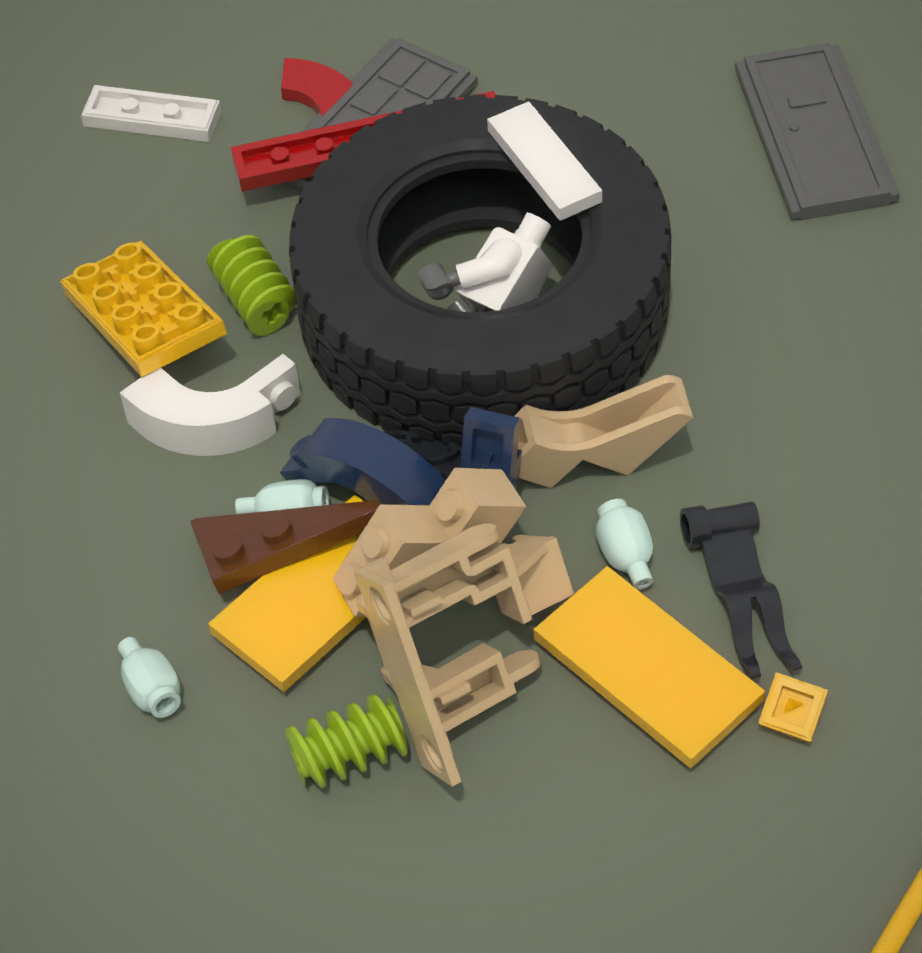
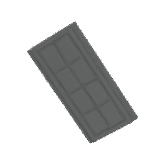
[284,38,478,191]
[735,43,900,221]

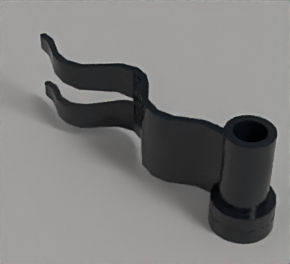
[680,501,802,679]

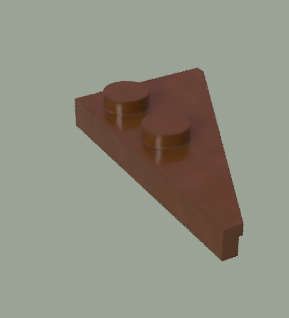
[190,500,379,594]

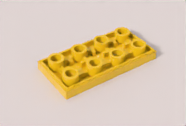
[60,241,227,377]
[208,494,366,692]
[533,566,765,769]

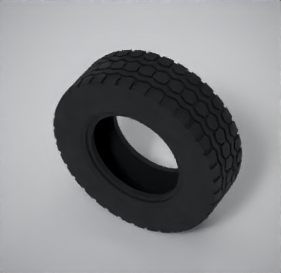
[289,95,672,447]

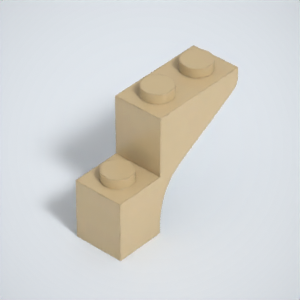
[515,375,693,488]
[333,468,526,617]

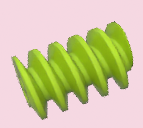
[206,235,296,336]
[285,694,408,789]

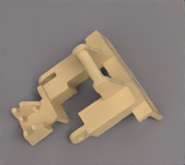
[354,523,574,787]

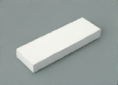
[81,85,222,142]
[487,101,602,221]

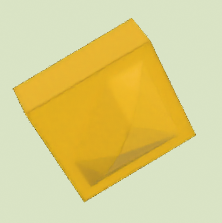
[758,672,829,744]

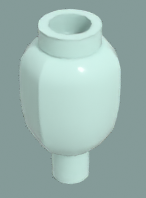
[235,479,330,514]
[595,499,654,590]
[118,637,181,718]

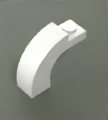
[120,354,301,456]

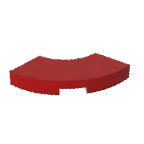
[281,58,353,117]

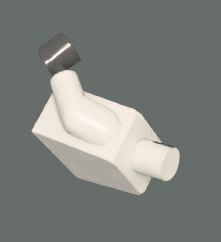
[418,212,551,312]

